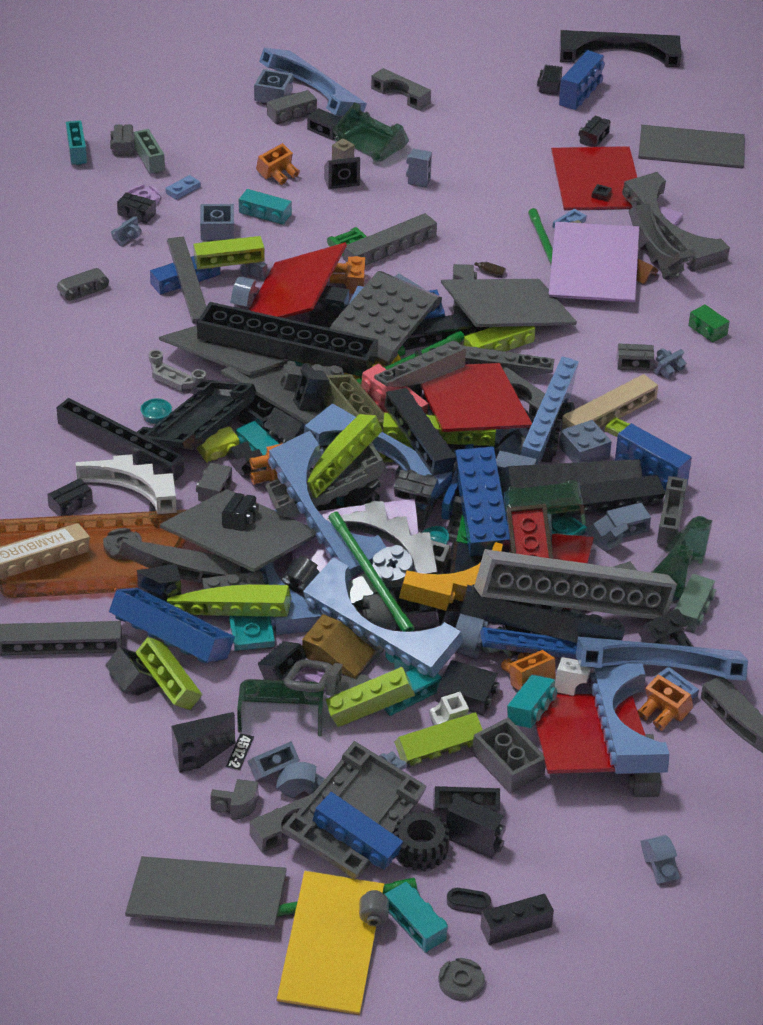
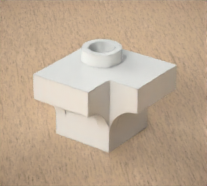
[555,657,591,696]
[429,692,469,725]

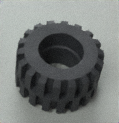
[394,811,449,871]

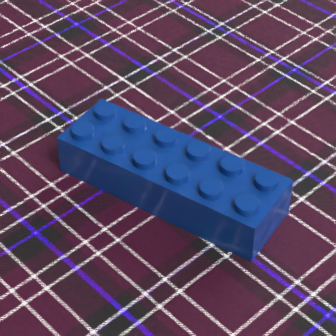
[455,447,510,556]
[109,588,235,663]

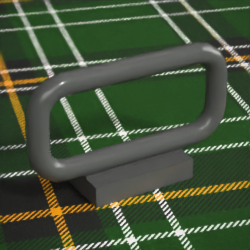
[284,660,343,696]

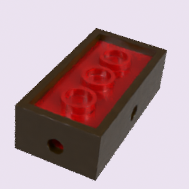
[507,504,553,559]

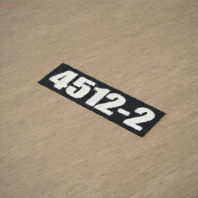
[226,733,254,770]

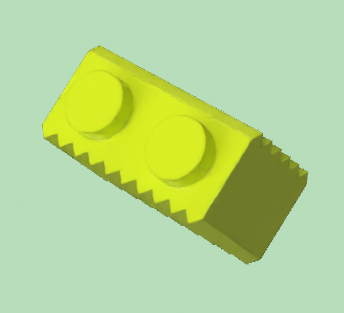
[196,426,239,463]

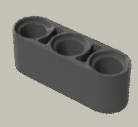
[57,268,109,301]

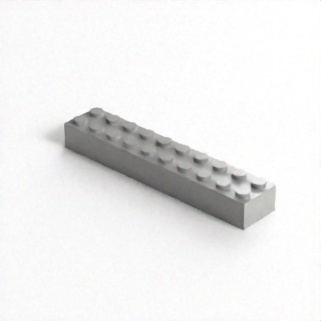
[474,549,677,619]

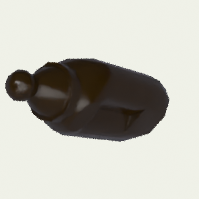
[474,262,506,277]

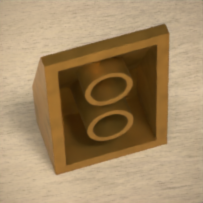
[302,614,376,679]

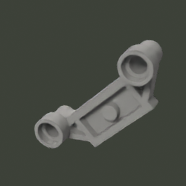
[149,349,206,391]

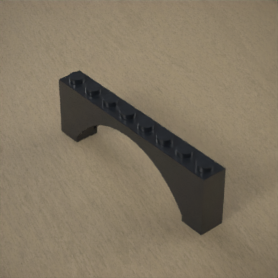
[559,30,682,68]

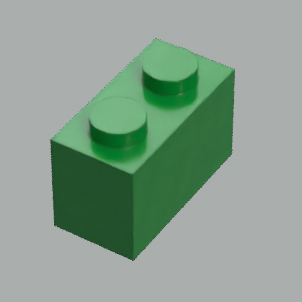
[688,304,730,343]

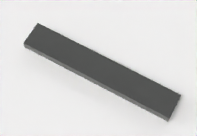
[167,236,206,323]

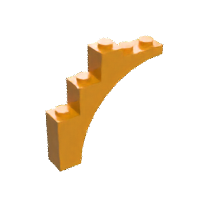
[399,542,503,610]

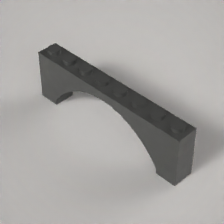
[622,172,730,271]

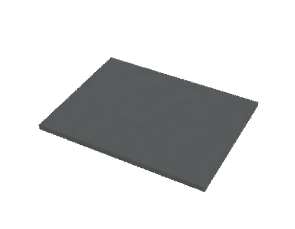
[441,279,577,327]
[160,489,316,572]

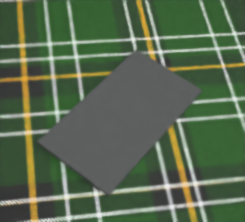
[638,124,745,168]
[159,325,290,376]
[220,366,327,424]
[125,856,287,929]

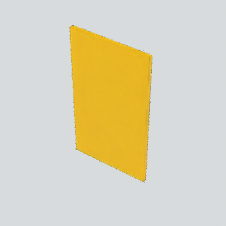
[277,871,384,1015]

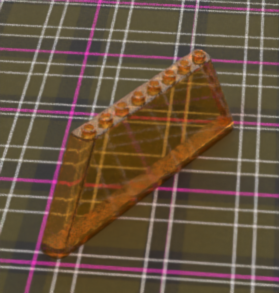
[0,509,188,598]

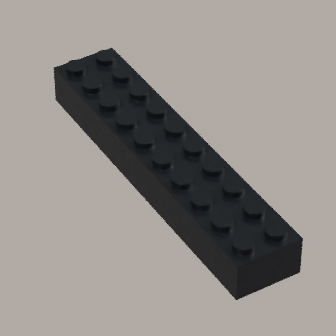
[197,302,378,377]

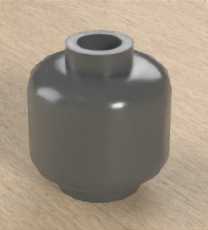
[359,890,389,926]

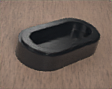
[446,887,491,914]

